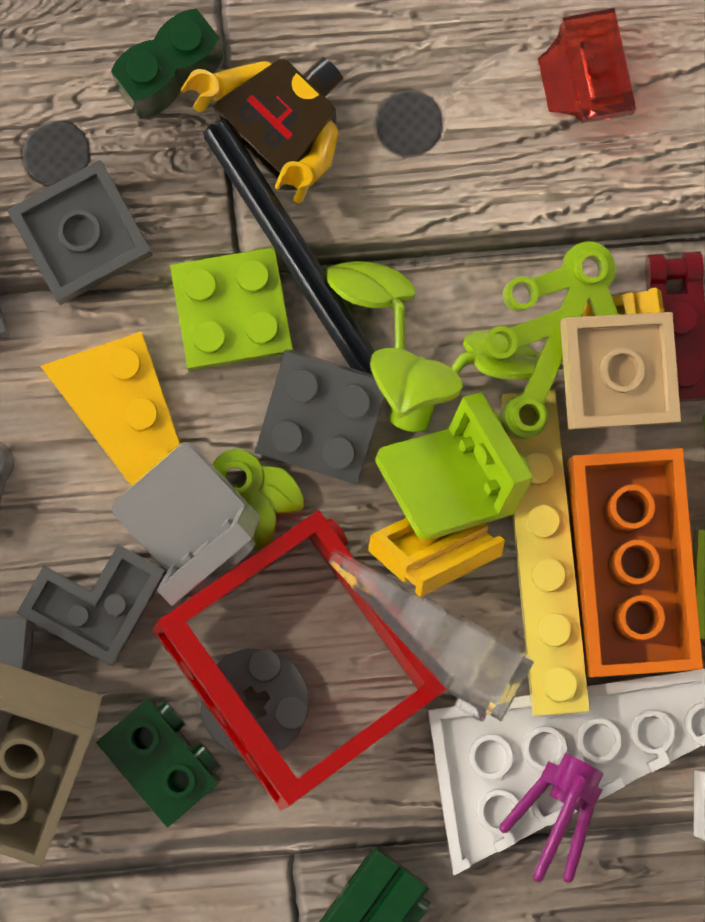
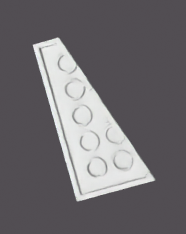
[427,668,705,876]

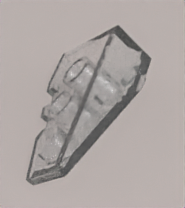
[329,549,534,722]

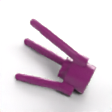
[499,753,604,883]

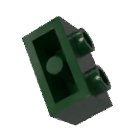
[96,698,222,828]

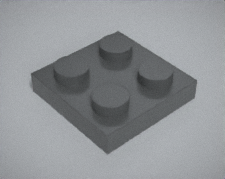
[7,159,153,305]
[254,348,384,485]

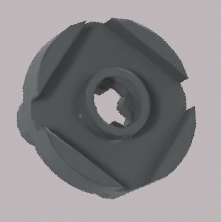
[201,648,309,756]

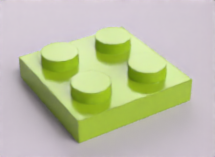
[170,247,293,372]

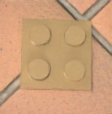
[560,312,681,430]

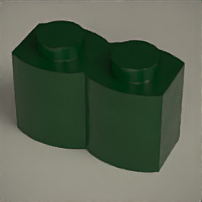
[111,8,223,119]

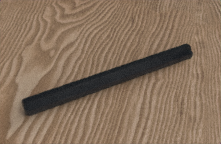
[203,118,375,375]

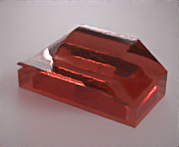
[538,8,636,123]

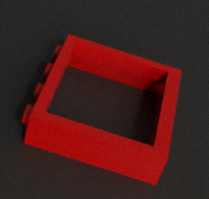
[152,510,448,811]

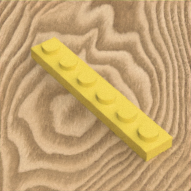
[501,390,590,717]

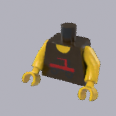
[181,56,343,204]

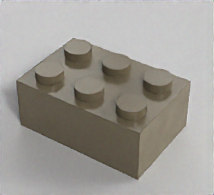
[0,662,102,867]

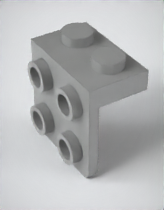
[112,442,261,606]

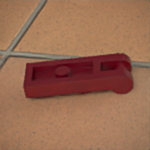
[645,251,705,402]

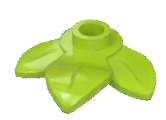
[212,448,304,552]

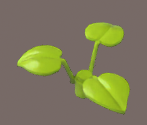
[325,261,540,432]

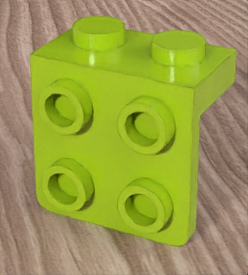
[375,392,533,540]

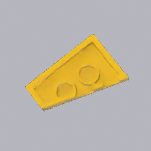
[41,331,180,486]

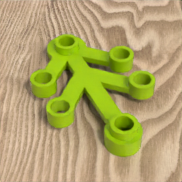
[481,241,618,439]

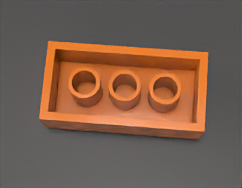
[565,448,703,678]

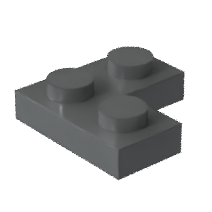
[17,544,166,666]

